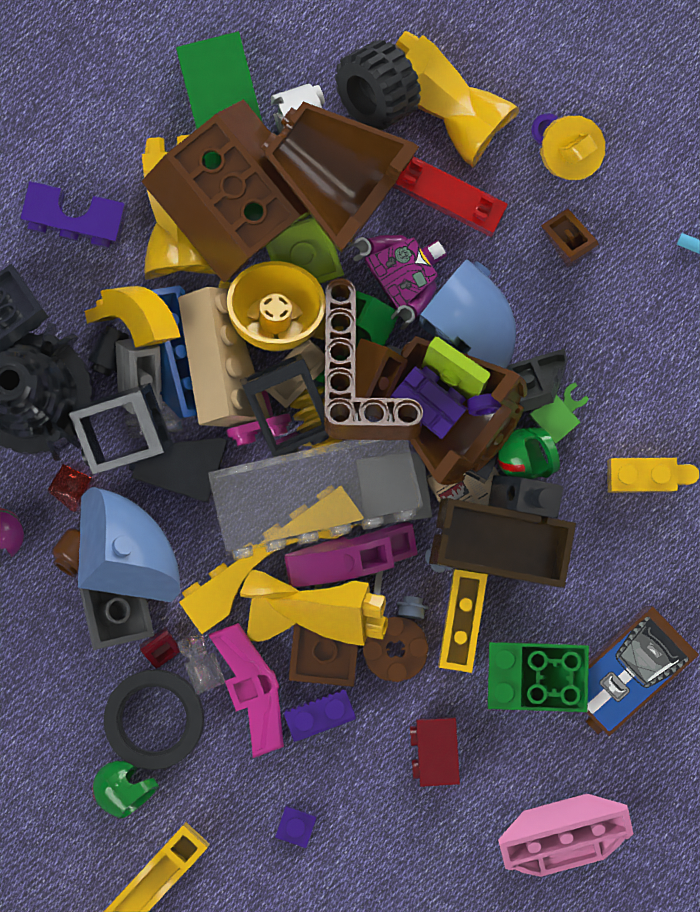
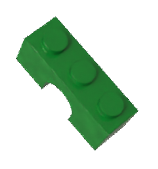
[314,291,398,390]

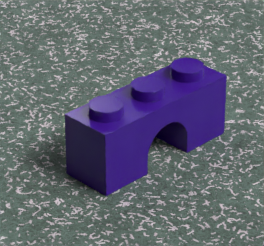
[20,181,127,248]

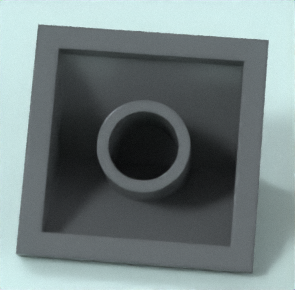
[79,588,155,650]

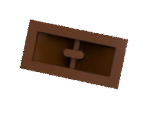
[541,208,599,268]

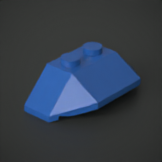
[151,285,197,419]

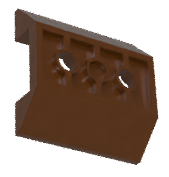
[141,99,310,284]

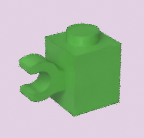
[528,383,589,444]

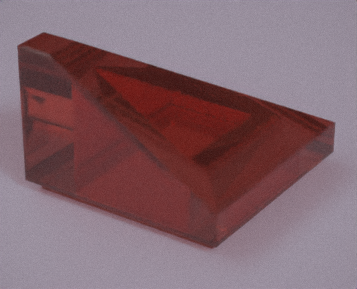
[48,464,92,513]

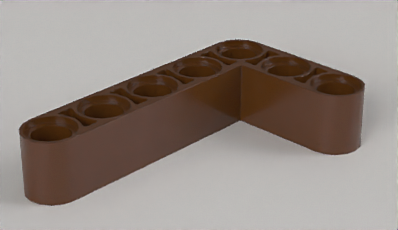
[324,278,423,440]

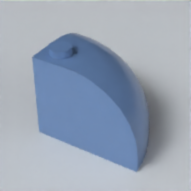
[418,259,516,369]
[78,487,180,602]

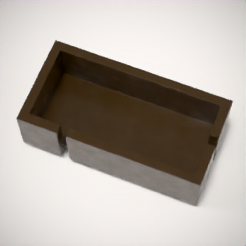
[429,498,576,588]

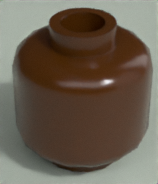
[52,528,80,577]

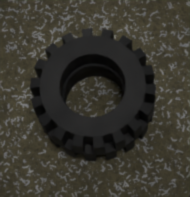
[335,40,421,131]

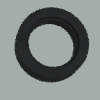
[104,669,204,770]

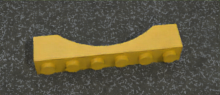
[179,487,363,634]
[104,822,210,912]

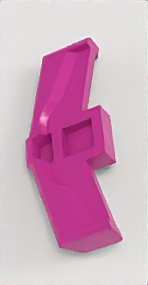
[208,623,284,758]

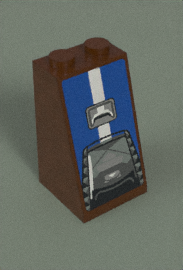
[585,606,699,736]

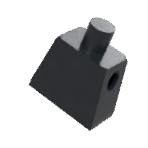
[488,475,563,519]

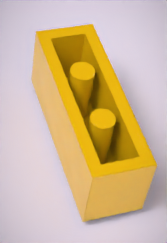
[438,569,488,673]

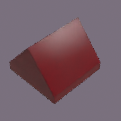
[139,627,182,669]

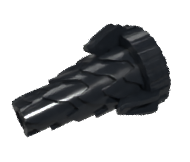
[0,323,95,462]

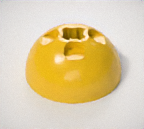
[227,261,326,351]

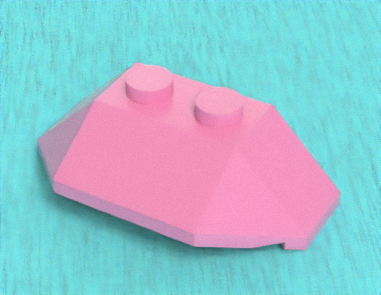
[498,794,634,877]

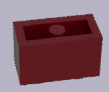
[410,716,460,787]

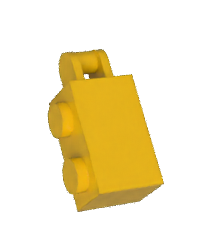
[607,458,699,493]

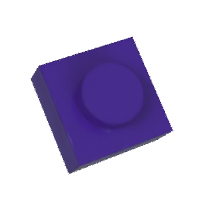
[275,806,317,848]

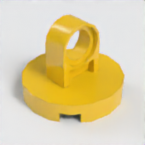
[540,116,605,180]

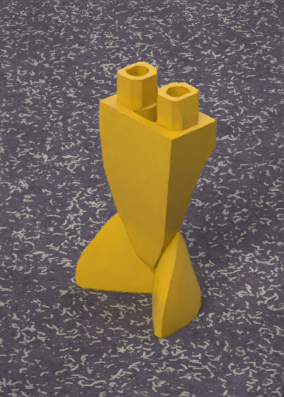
[396,31,520,168]
[142,135,216,280]
[240,569,388,646]

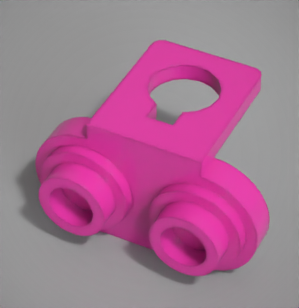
[226,390,292,446]

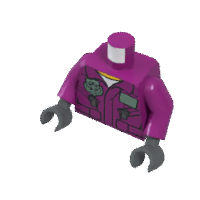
[348,235,447,330]

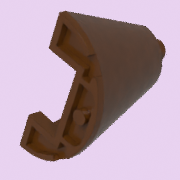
[261,101,419,252]
[390,336,527,485]

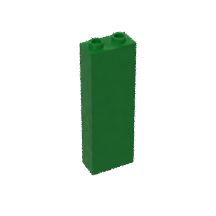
[176,31,264,221]

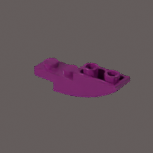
[284,521,418,587]

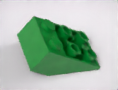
[488,642,589,712]

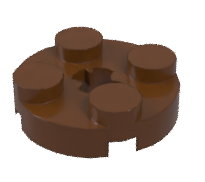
[363,616,429,682]

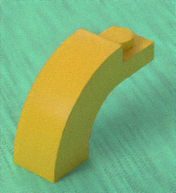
[84,286,181,348]

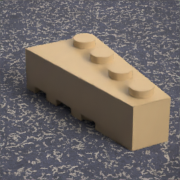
[178,287,270,427]

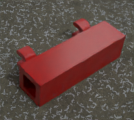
[393,157,508,237]

